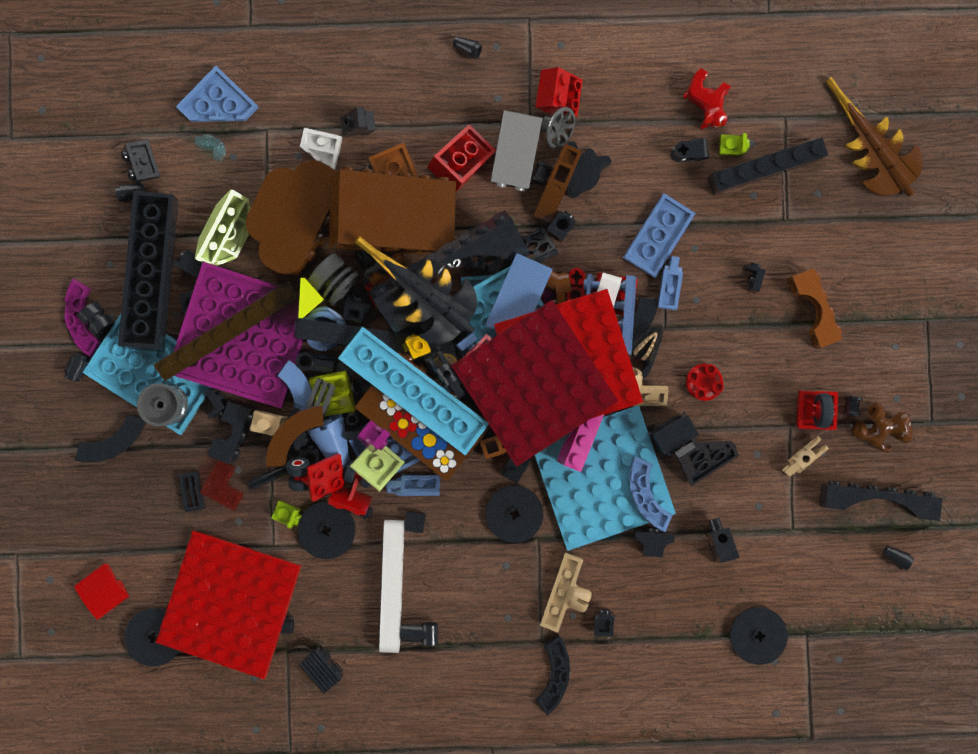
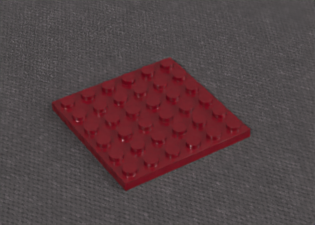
[451,300,618,467]

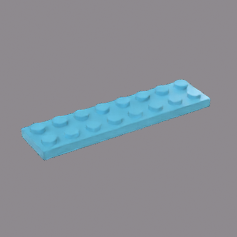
[338,327,489,455]

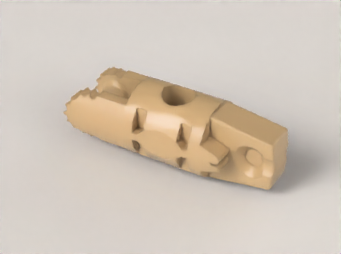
[782,436,829,477]

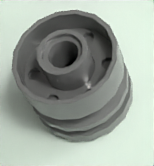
[308,253,360,305]

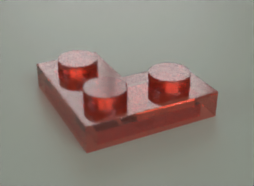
[200,460,245,511]

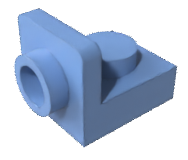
[454,333,477,358]

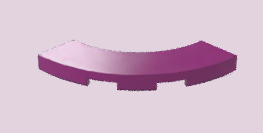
[64,278,103,358]

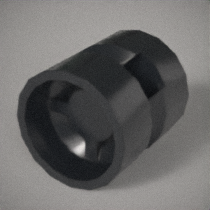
[77,302,115,338]

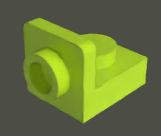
[719,133,750,156]
[271,500,302,529]

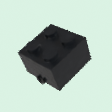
[648,411,699,455]

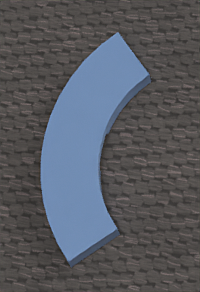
[278,360,314,434]
[629,456,672,532]

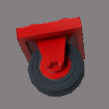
[796,390,838,430]

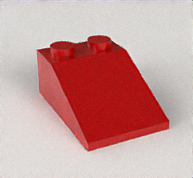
[427,124,496,192]

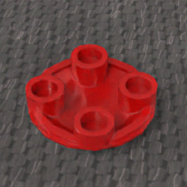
[686,363,724,401]

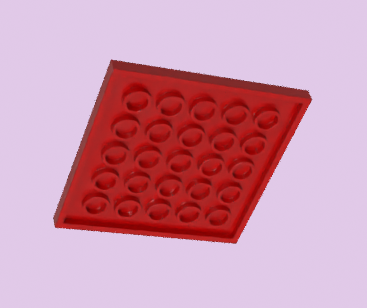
[494,289,643,419]
[156,530,302,680]

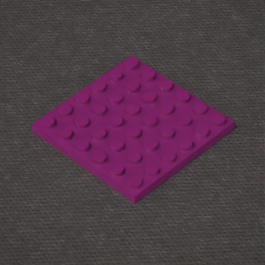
[174,262,310,408]

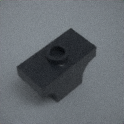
[341,107,375,137]
[633,527,675,558]

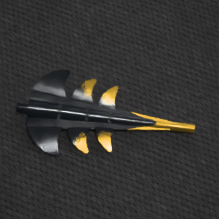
[355,236,477,343]

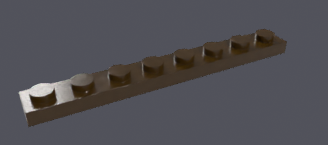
[154,281,299,381]

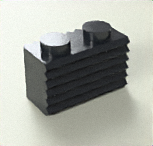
[299,646,343,694]

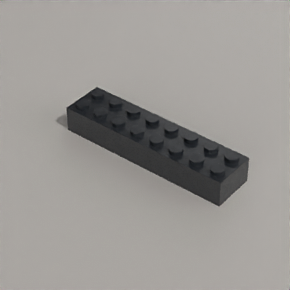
[118,191,179,351]

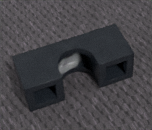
[207,401,254,464]

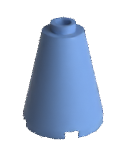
[307,414,350,468]

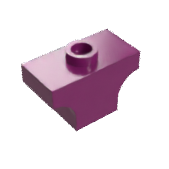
[356,420,390,453]

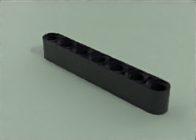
[294,318,419,354]

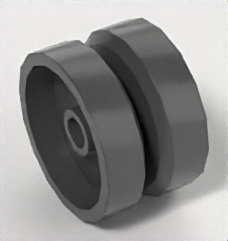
[137,383,188,427]

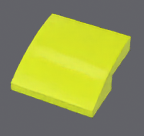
[309,371,355,417]

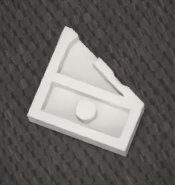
[300,128,343,170]

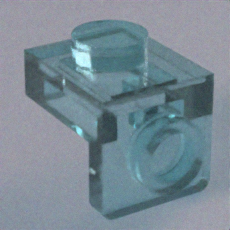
[195,134,226,162]

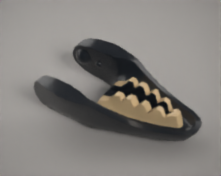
[631,326,663,380]

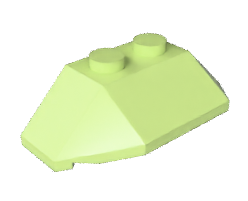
[195,189,250,266]

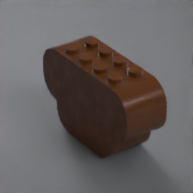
[246,160,336,278]

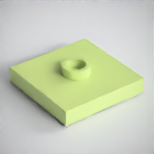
[350,446,405,492]

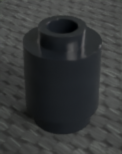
[64,352,90,382]

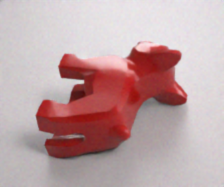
[683,68,731,130]

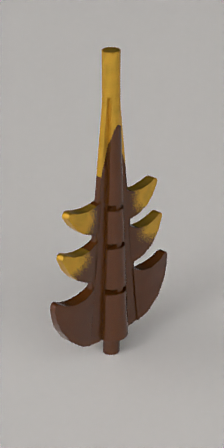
[825,77,923,197]

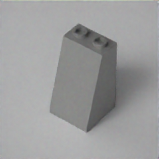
[491,110,542,191]

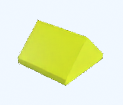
[299,278,324,318]

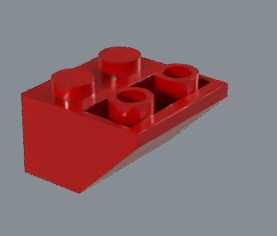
[535,67,583,117]

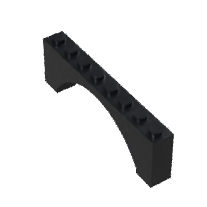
[369,210,530,334]

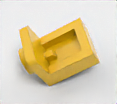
[402,334,431,359]

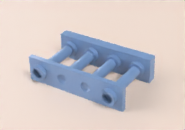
[584,274,636,355]

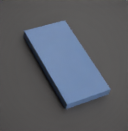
[623,193,696,278]
[485,254,553,330]

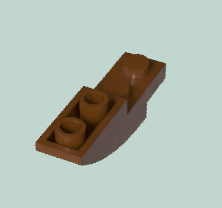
[534,144,582,224]

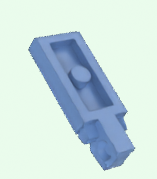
[658,256,683,311]
[386,475,440,496]

